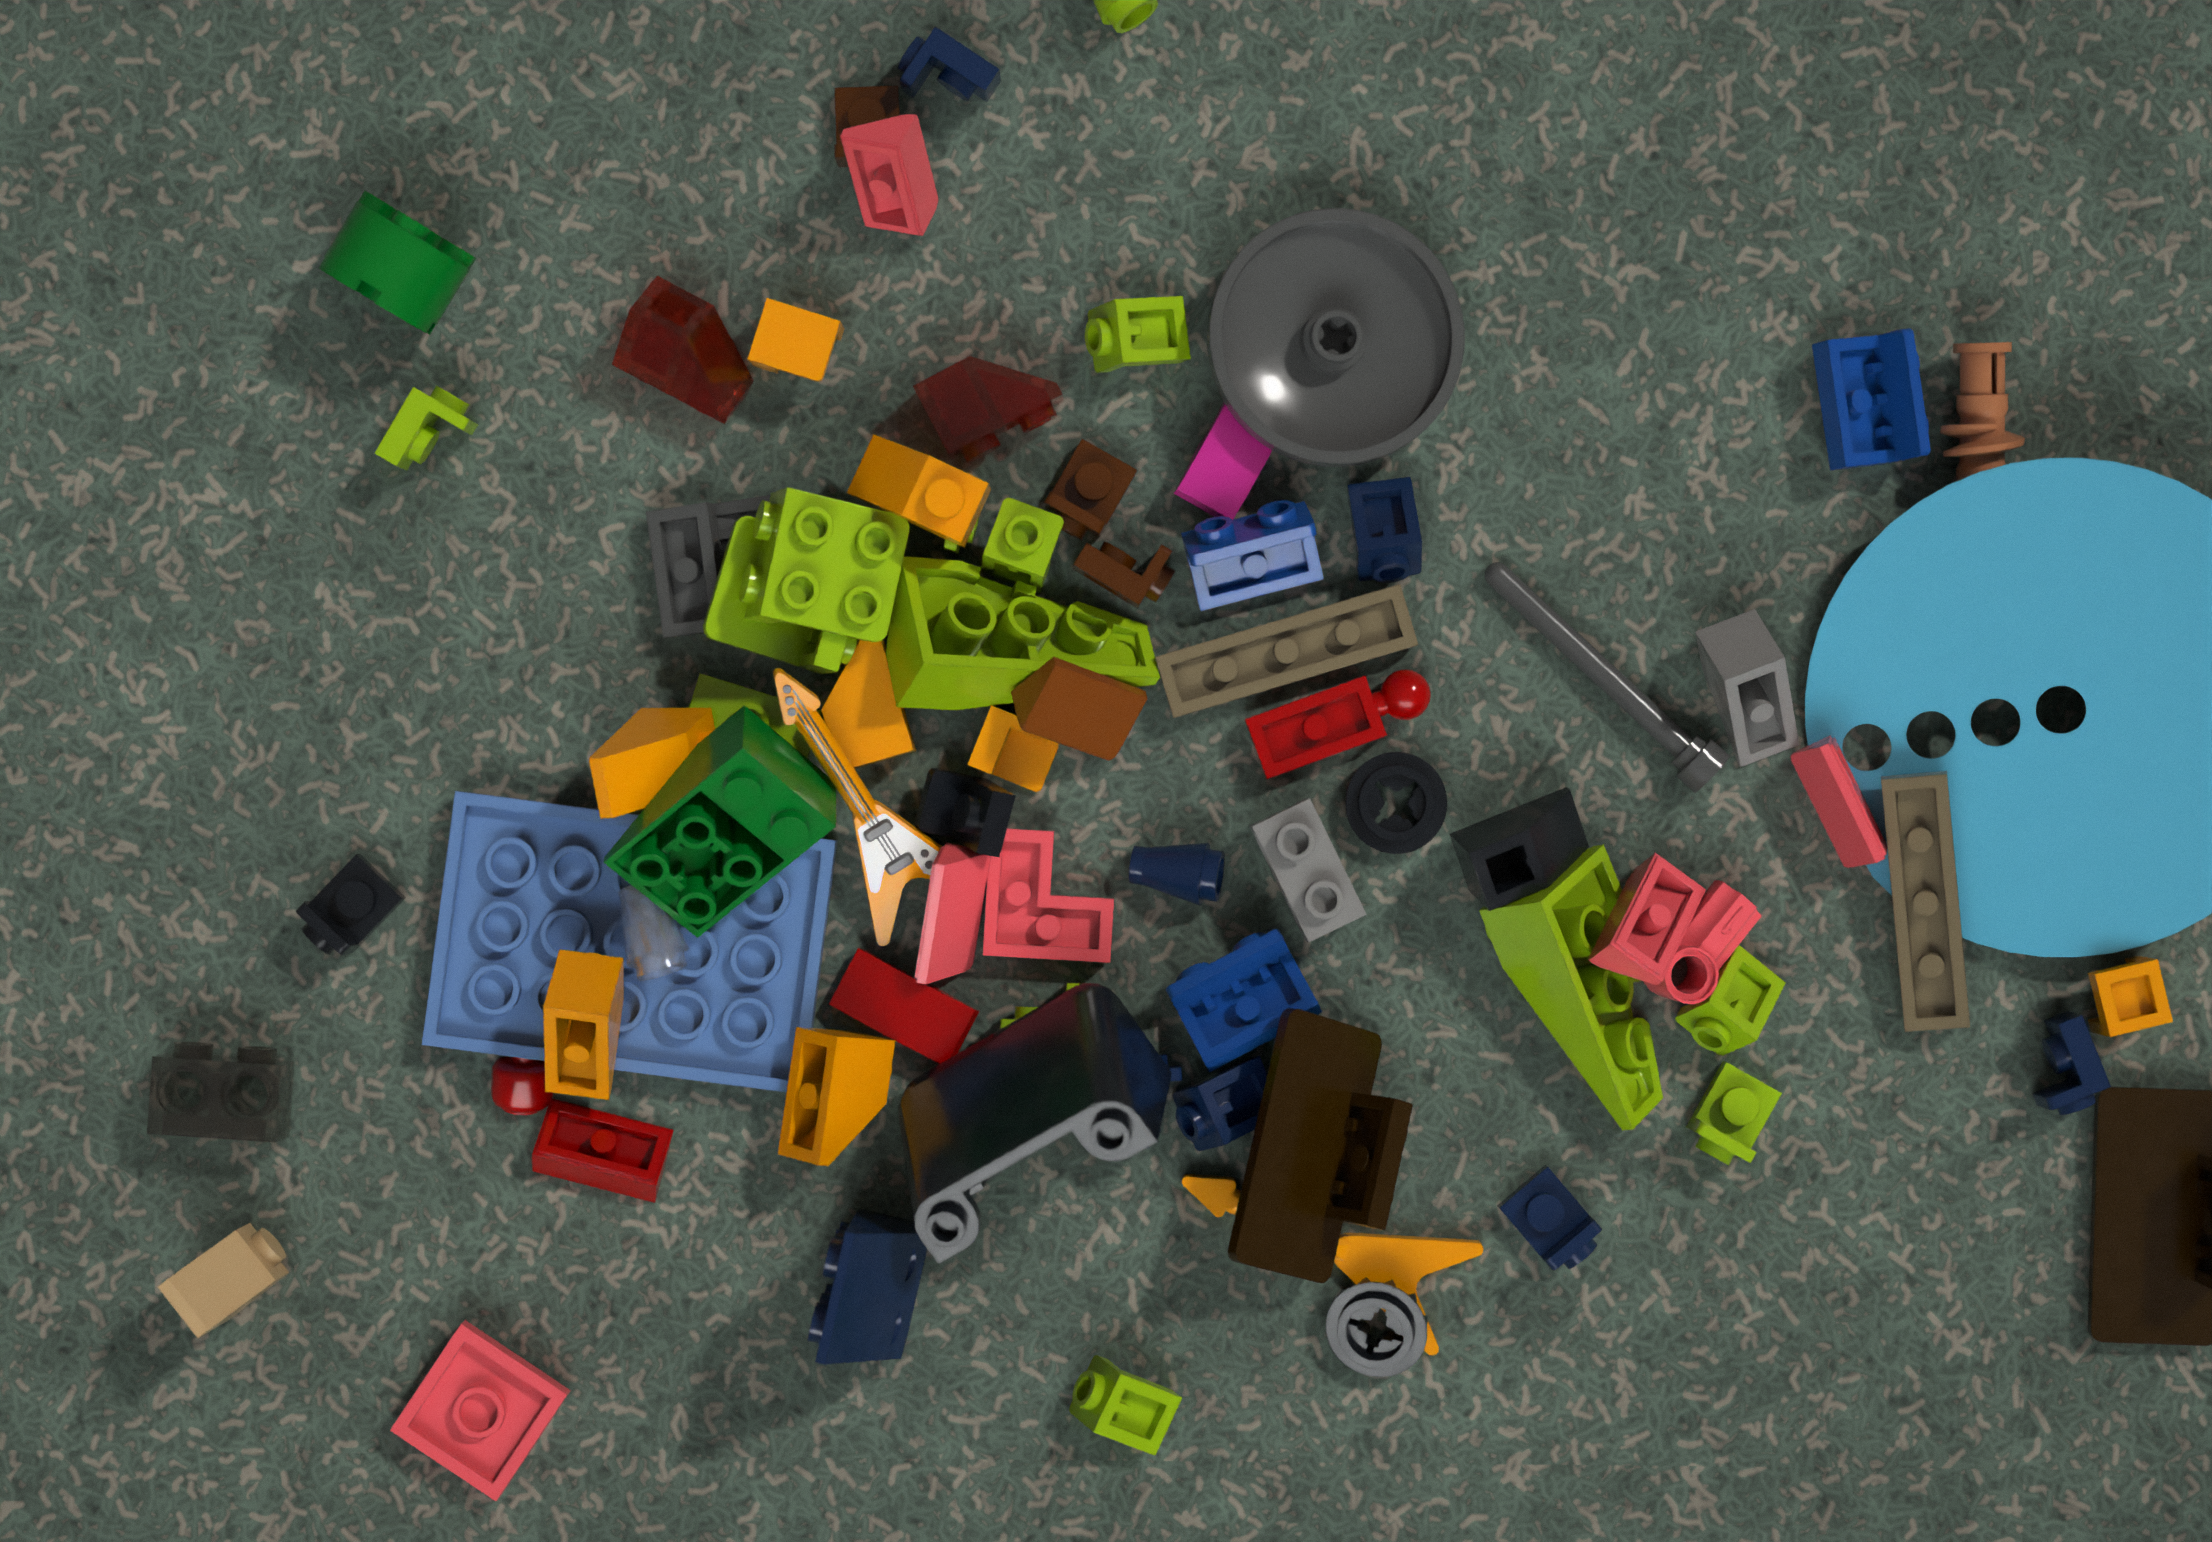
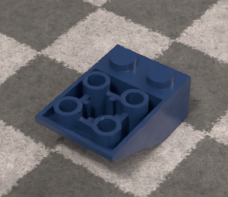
[808,1209,927,1364]

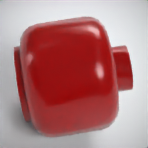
[491,1057,553,1115]

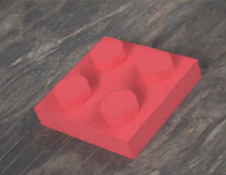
[390,1320,571,1501]

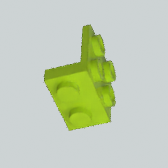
[739,487,910,642]
[703,516,858,674]

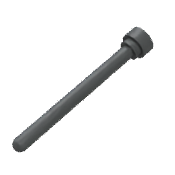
[1485,562,1730,793]

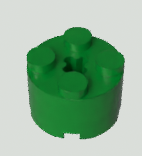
[318,190,476,335]

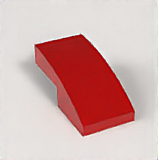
[829,948,980,1064]

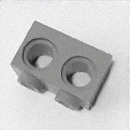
[1249,798,1367,943]

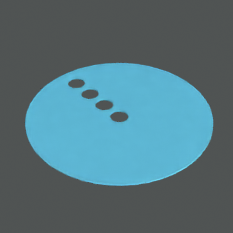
[1805,457,2212,958]

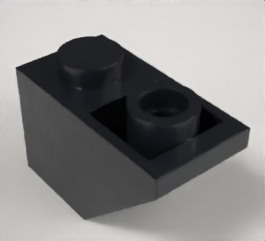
[1449,787,1589,911]

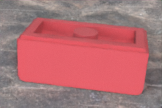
[840,114,938,236]
[1790,735,1887,868]
[914,843,991,984]
[1588,852,1706,985]

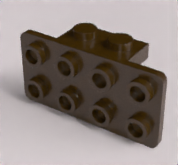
[1228,1008,1413,1283]
[2088,1086,2212,1346]

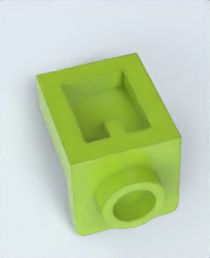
[1085,296,1191,373]
[374,385,478,471]
[981,498,1064,593]
[1675,945,1786,1056]
[1686,1061,1782,1166]
[1069,1355,1182,1456]

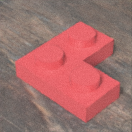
[983,828,1114,963]

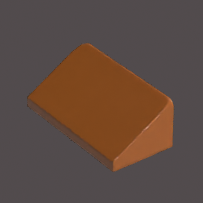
[1011,657,1148,761]

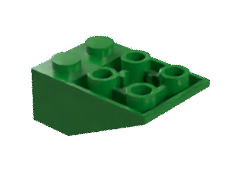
[604,705,836,938]

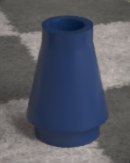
[1129,843,1225,906]

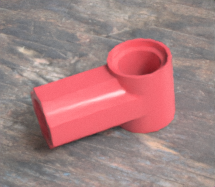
[1643,880,1762,1004]

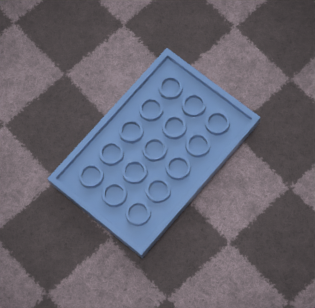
[422,791,838,1092]

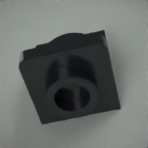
[914,768,1016,857]
[296,854,406,955]

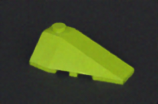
[886,556,1160,710]
[1479,844,1663,1131]

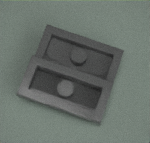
[646,495,771,638]

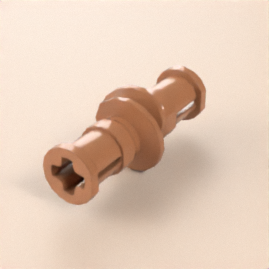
[1940,342,2025,481]

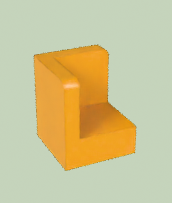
[748,298,845,382]
[967,705,1060,792]
[2088,956,2173,1037]

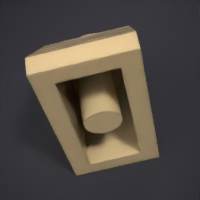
[158,1223,289,1338]

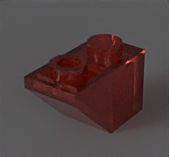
[612,276,754,424]
[913,356,1063,463]

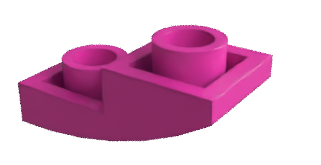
[1174,402,1272,520]

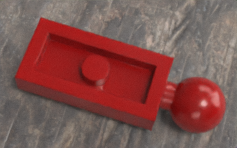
[1244,669,1431,779]

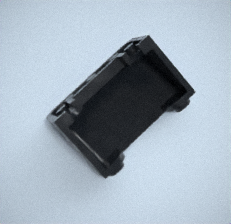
[898,983,1172,1264]

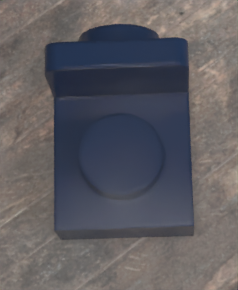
[898,27,1001,102]
[1347,477,1422,583]
[2032,1011,2111,1115]
[1172,1056,1267,1151]
[1497,1165,1602,1271]

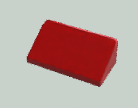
[532,1098,674,1203]

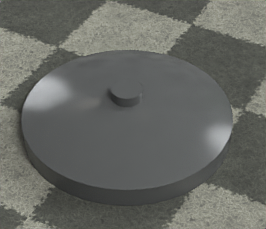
[1207,208,1465,467]

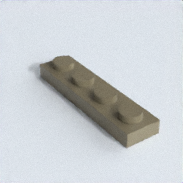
[1155,584,1418,719]
[1881,771,1970,1032]

